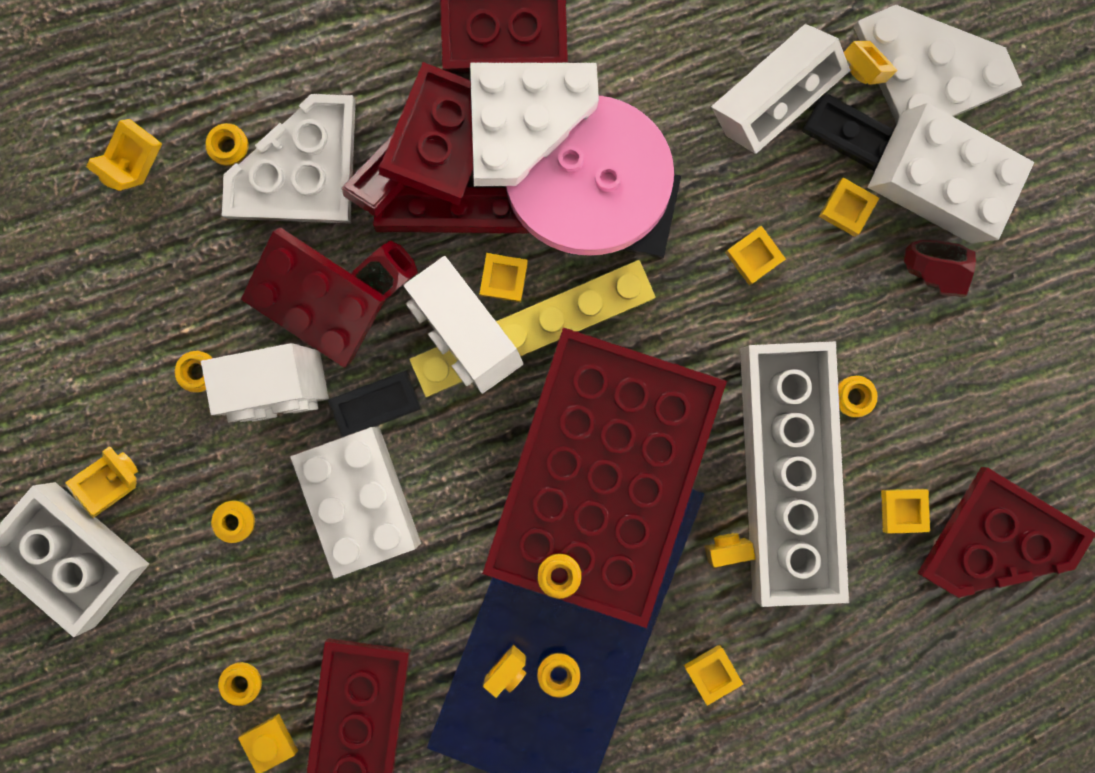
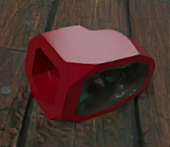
[904,240,976,297]
[352,241,418,300]

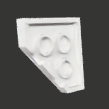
[854,5,1022,124]
[470,63,599,186]
[222,94,356,223]

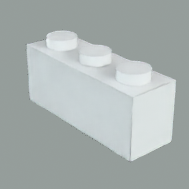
[711,24,851,154]
[403,256,524,394]

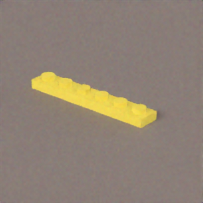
[410,260,656,397]

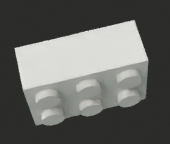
[867,103,1034,243]
[201,343,329,423]
[290,427,421,579]
[0,482,149,637]

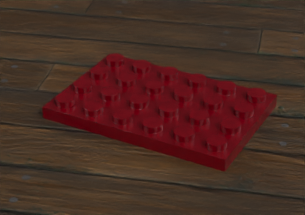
[482,327,727,628]

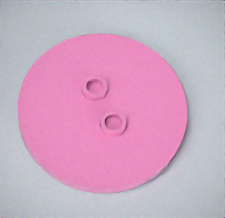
[506,96,674,256]

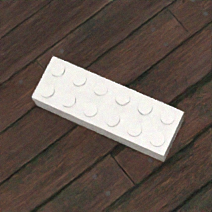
[740,341,849,607]

